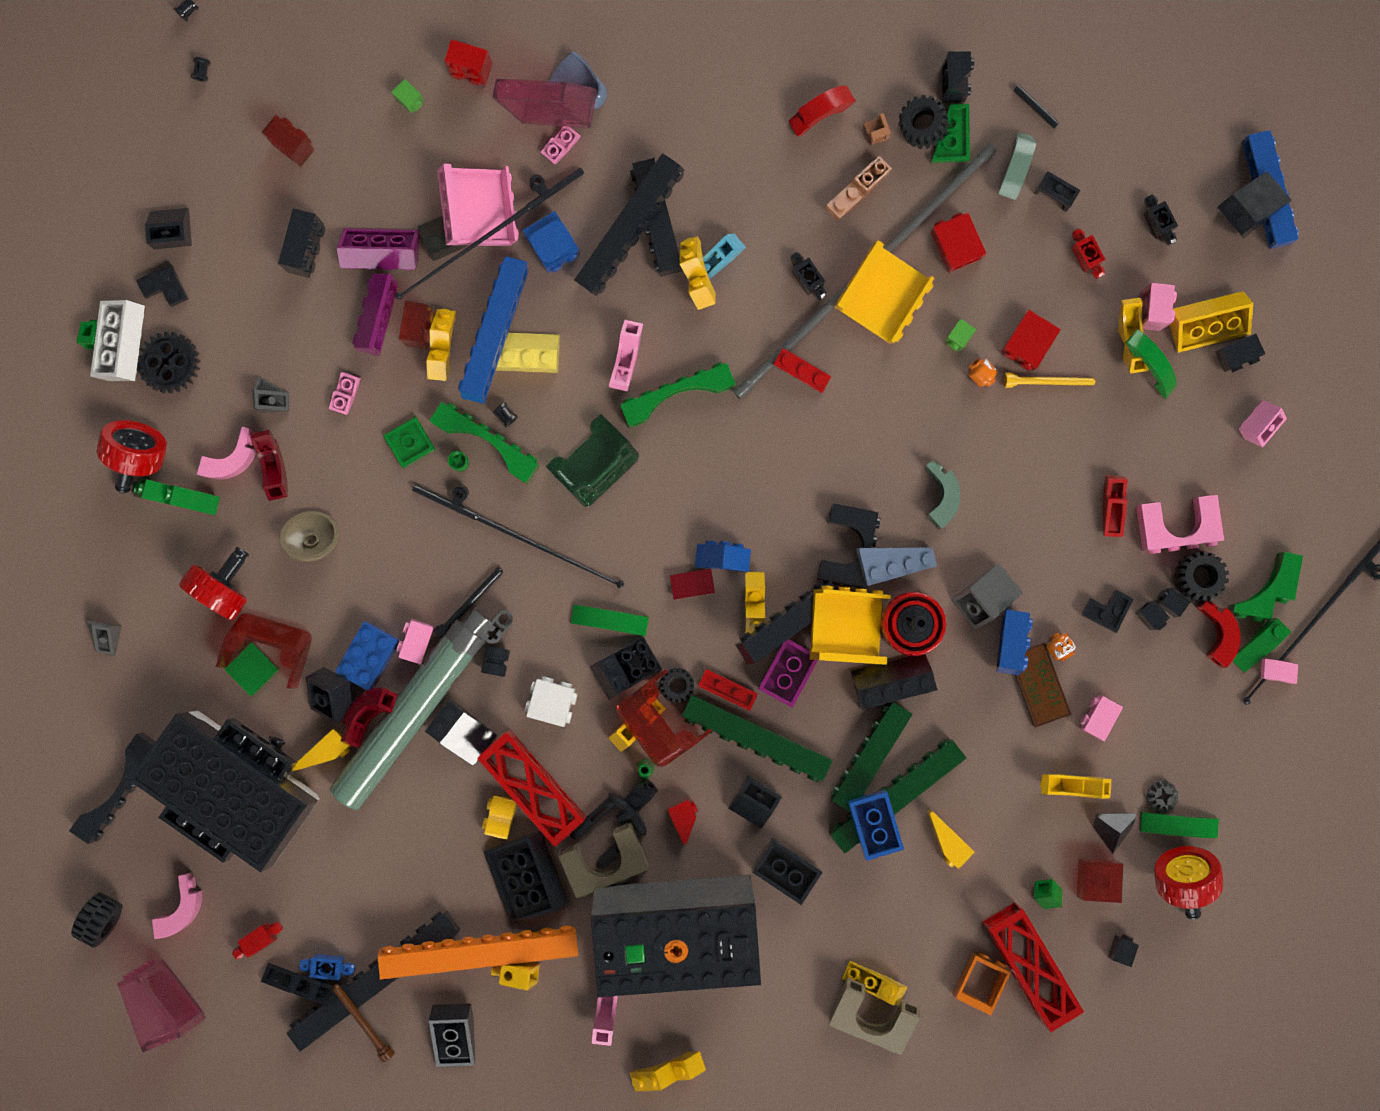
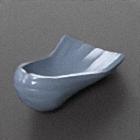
[548,51,607,109]

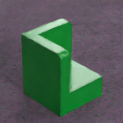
[1034,879,1063,909]

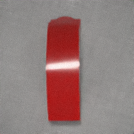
[788,85,856,137]
[1196,601,1240,668]

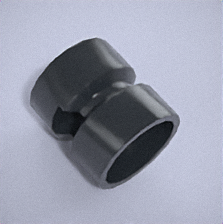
[481,646,510,677]

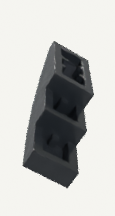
[261,963,337,1008]

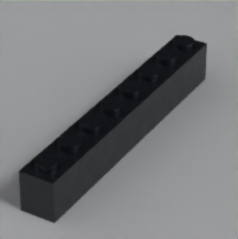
[574,153,685,296]

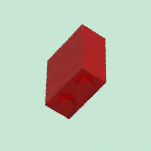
[931,212,987,273]
[1001,309,1061,371]

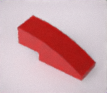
[1103,475,1128,537]

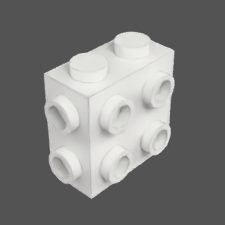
[525,676,578,727]

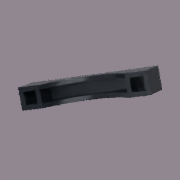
[69,733,156,844]

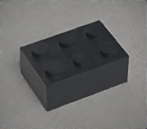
[278,208,325,278]
[751,837,823,905]

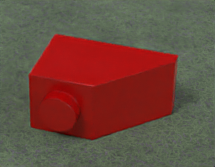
[667,798,698,845]

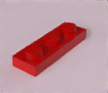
[772,348,832,393]
[698,669,758,711]

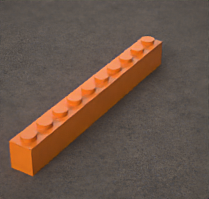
[378,925,578,979]

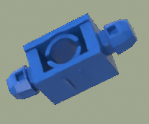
[299,954,355,980]

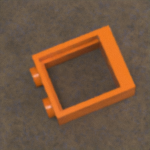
[953,952,1011,1015]

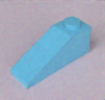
[703,233,746,279]

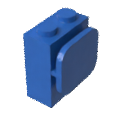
[523,211,580,273]

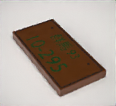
[1015,642,1072,728]

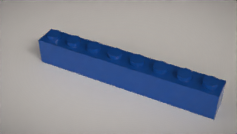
[458,256,529,404]

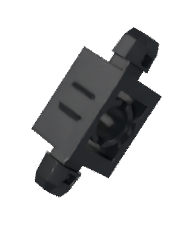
[1143,194,1178,246]
[790,252,827,301]

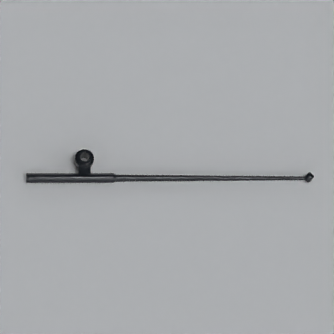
[395,168,584,300]
[412,484,624,588]
[1244,539,1380,705]

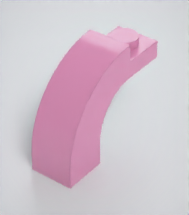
[609,320,643,391]
[197,427,257,480]
[152,872,202,939]
[592,996,618,1046]

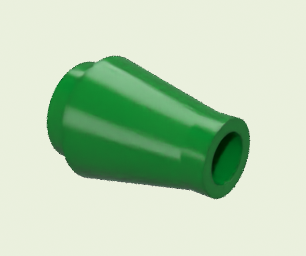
[636,759,655,778]

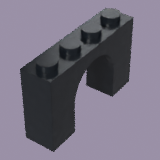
[817,503,881,588]

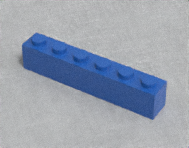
[1242,130,1299,249]

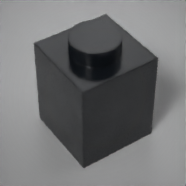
[1157,588,1191,617]
[1135,600,1170,631]
[1108,934,1139,967]

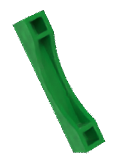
[620,362,736,428]
[429,402,540,485]

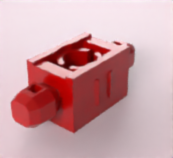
[1071,228,1106,279]
[232,922,283,959]

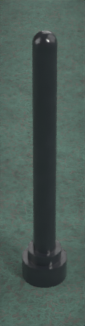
[433,568,503,639]

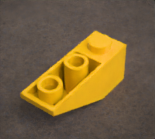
[842,961,907,1005]

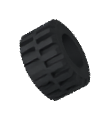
[899,95,949,149]
[1174,552,1229,601]
[71,892,122,948]

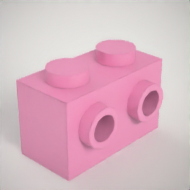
[1239,400,1287,448]
[396,619,433,664]
[1079,695,1123,741]

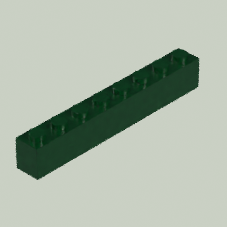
[682,695,833,782]
[829,738,967,854]

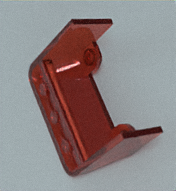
[215,613,312,689]
[616,669,712,767]

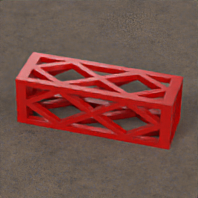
[477,730,587,847]
[982,902,1084,1033]

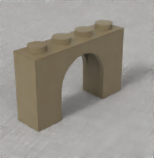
[558,822,649,898]
[829,977,920,1055]

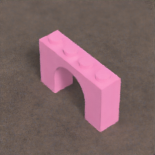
[1136,495,1224,554]

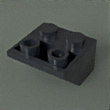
[145,208,192,250]
[728,775,782,829]

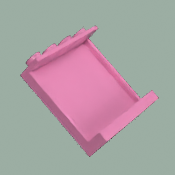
[437,164,519,246]

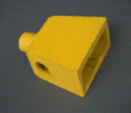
[491,962,540,990]

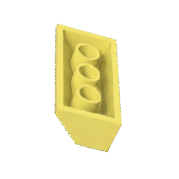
[496,333,560,373]

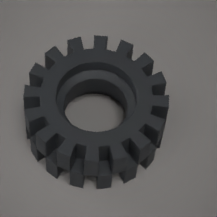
[660,668,694,703]

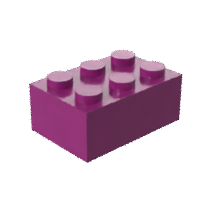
[757,639,818,708]

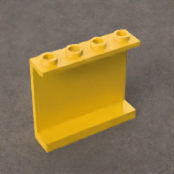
[834,240,935,344]
[810,586,891,665]

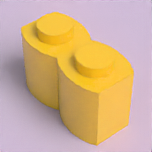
[482,795,517,839]

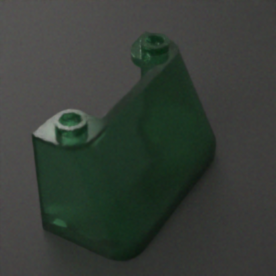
[546,414,639,507]

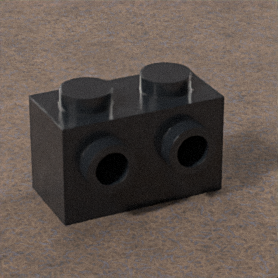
[1215,334,1265,373]

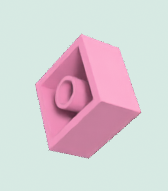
[1140,283,1177,331]

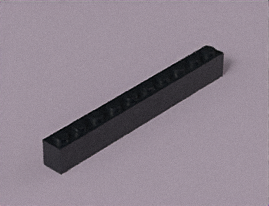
[286,911,461,1052]

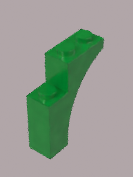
[132,478,220,516]
[1228,552,1303,623]

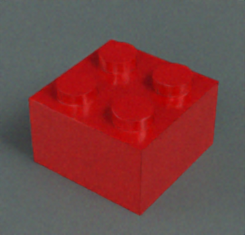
[444,39,492,85]

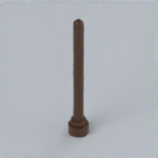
[333,985,395,1062]

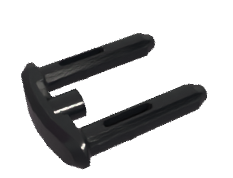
[570,792,647,868]

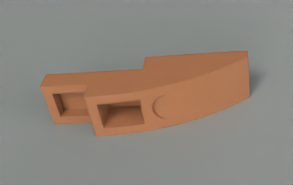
[825,156,892,221]

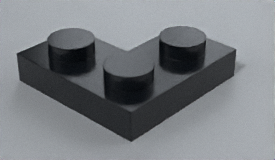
[136,264,189,307]
[1081,590,1134,633]

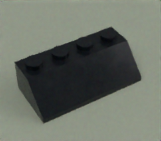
[850,654,938,710]

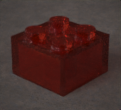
[261,115,315,167]
[399,301,435,350]
[1077,858,1123,903]

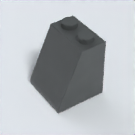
[951,563,1023,629]

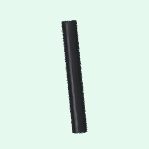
[1013,84,1059,129]

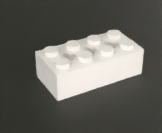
[90,300,145,381]

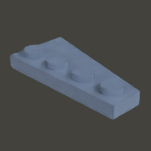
[856,548,937,586]

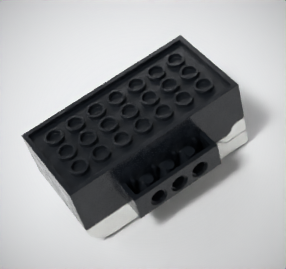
[129,711,319,873]

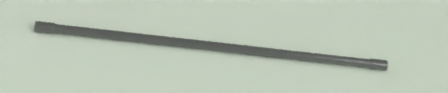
[733,143,996,400]

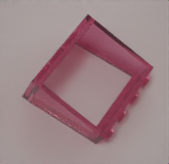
[492,79,597,128]
[117,959,206,1053]

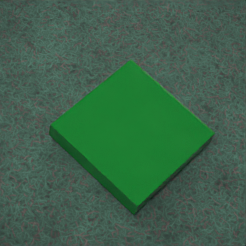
[383,416,436,469]
[224,642,280,697]

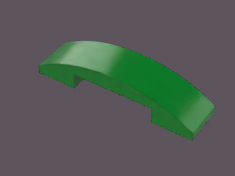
[1125,329,1177,399]
[571,605,649,636]
[1140,812,1219,838]

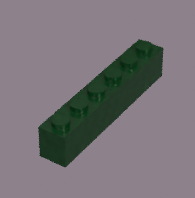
[830,702,913,812]

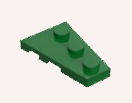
[932,104,970,163]

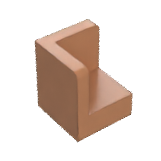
[864,113,891,145]

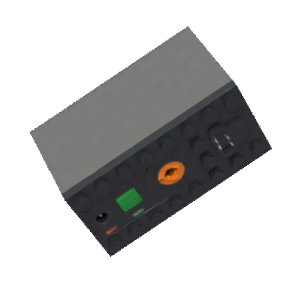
[591,875,761,998]

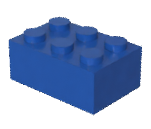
[996,610,1033,675]
[335,621,401,690]
[847,790,904,861]

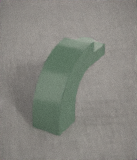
[998,133,1037,200]
[924,460,960,530]

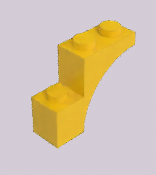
[680,236,716,310]
[1118,297,1149,374]
[427,309,456,381]
[745,572,765,633]
[1040,774,1111,799]
[629,1051,706,1092]

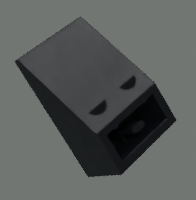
[590,636,662,700]

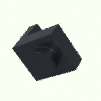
[624,778,658,812]

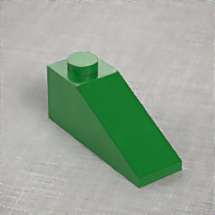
[1232,618,1292,673]

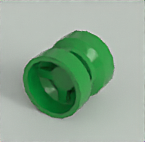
[448,451,470,472]

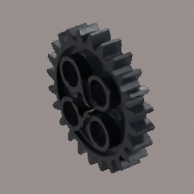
[137,331,201,394]

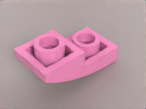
[541,123,581,165]
[329,372,361,415]
[1260,659,1298,684]

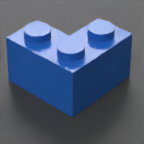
[695,541,751,572]

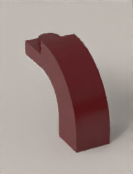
[250,430,288,501]
[340,687,398,748]

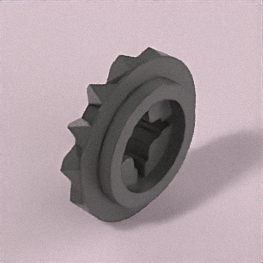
[1147,781,1179,812]

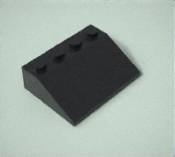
[484,831,568,925]

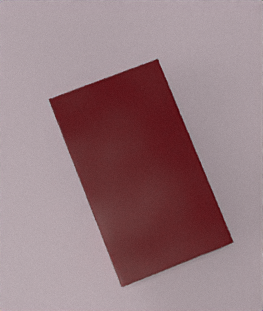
[670,569,715,600]

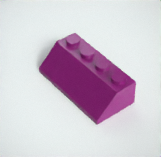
[337,228,419,271]
[353,274,399,356]

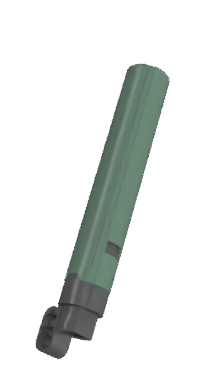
[329,608,513,810]

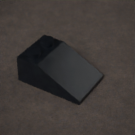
[1217,171,1292,239]
[425,700,497,766]
[429,1003,475,1067]

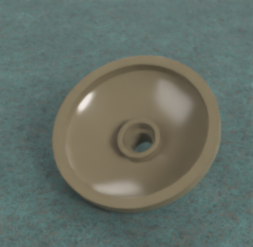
[280,511,339,562]

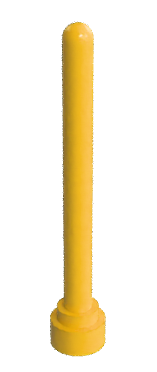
[1003,372,1095,388]

